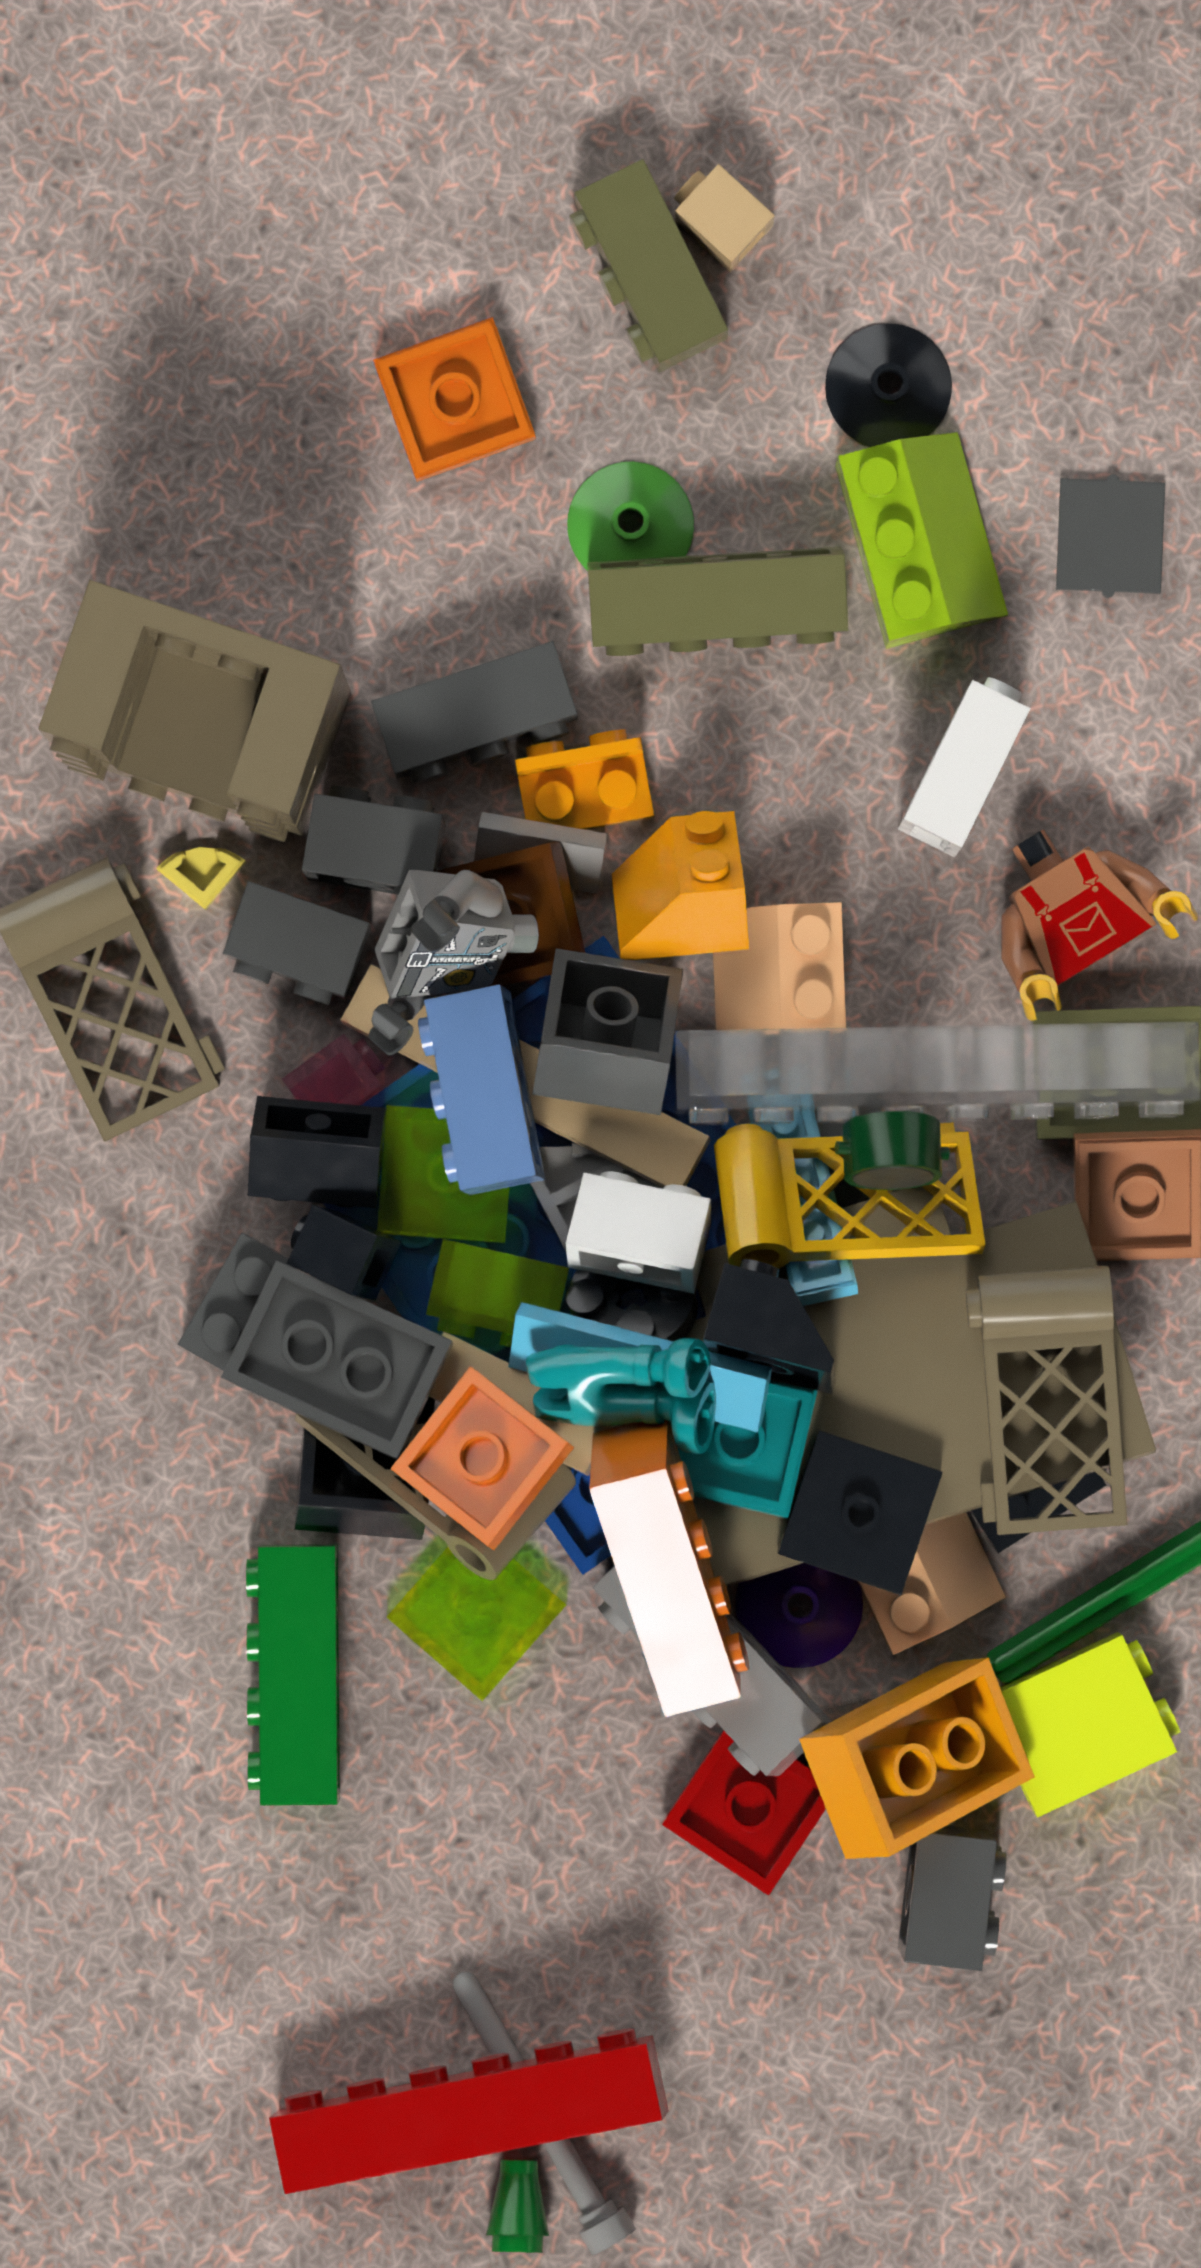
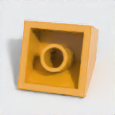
[611,811,749,960]

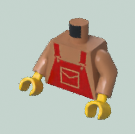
[1001,829,1198,1021]

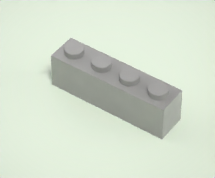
[592,1566,832,1776]

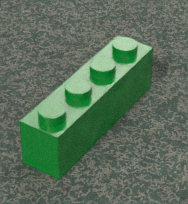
[246,1544,340,1806]

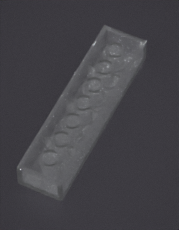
[674,1022,1200,1126]

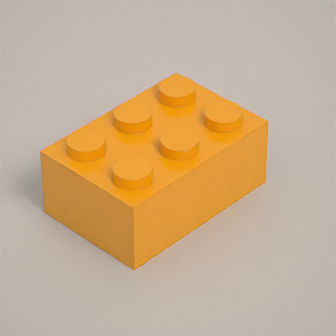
[799,1658,1034,1859]

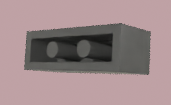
[371,641,578,785]

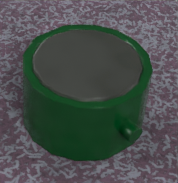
[835,1111,950,1190]

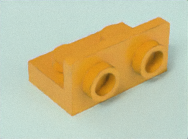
[515,729,654,830]

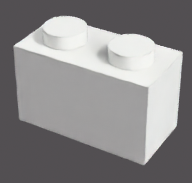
[566,1171,711,1294]

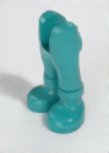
[526,1338,716,1454]

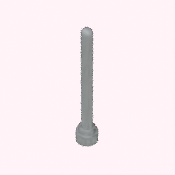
[453,1972,636,2255]

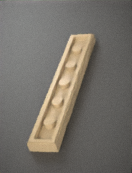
[340,964,711,1188]

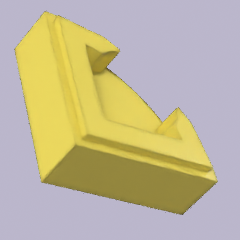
[156,847,246,910]

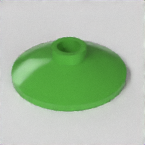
[567,462,694,571]

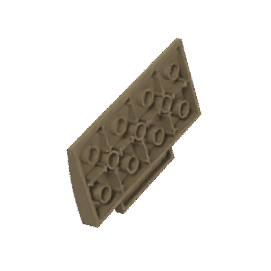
[613,1186,1156,1587]

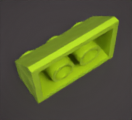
[835,432,1008,649]

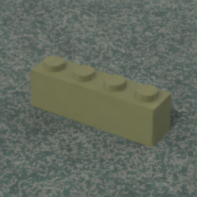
[587,546,849,656]

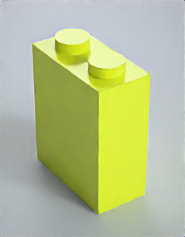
[1000,1632,1181,1818]

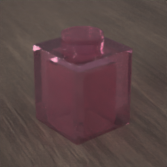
[282,1033,386,1105]

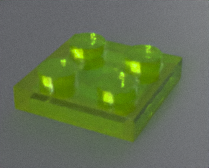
[386,1547,567,1701]

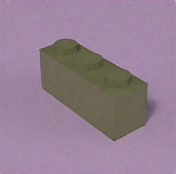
[569,159,728,373]

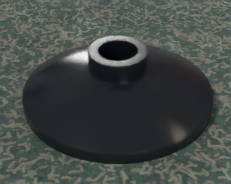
[825,323,952,447]

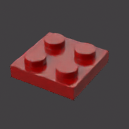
[661,1730,826,1896]

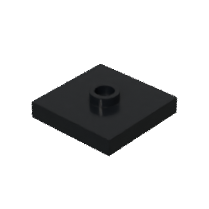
[777,1429,943,1595]

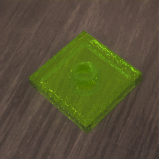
[377,1105,510,1243]

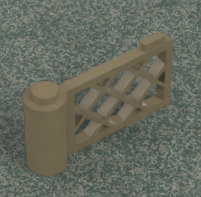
[0,857,225,1142]
[966,1266,1128,1535]
[295,1414,576,1580]

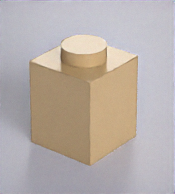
[674,164,775,272]

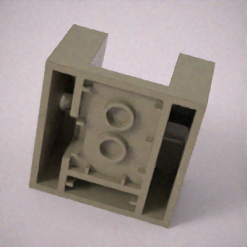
[38,579,351,842]

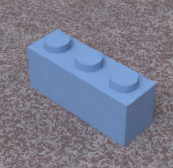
[418,984,546,1195]

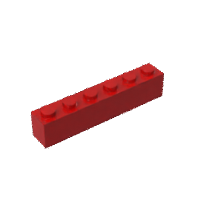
[269,2028,669,2194]

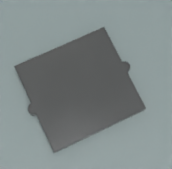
[1056,474,1165,598]

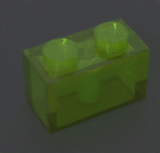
[426,1239,569,1347]

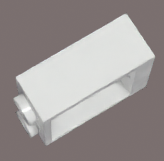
[898,677,1031,857]

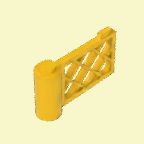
[714,1122,986,1269]

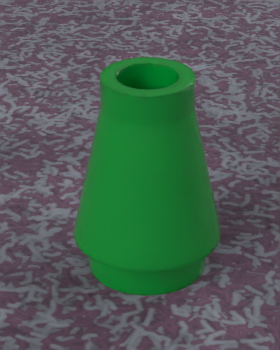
[486,2160,550,2253]

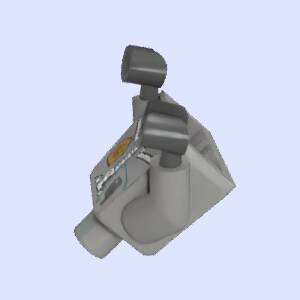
[368,870,539,1055]

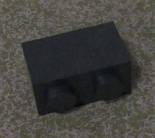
[247,1096,386,1208]

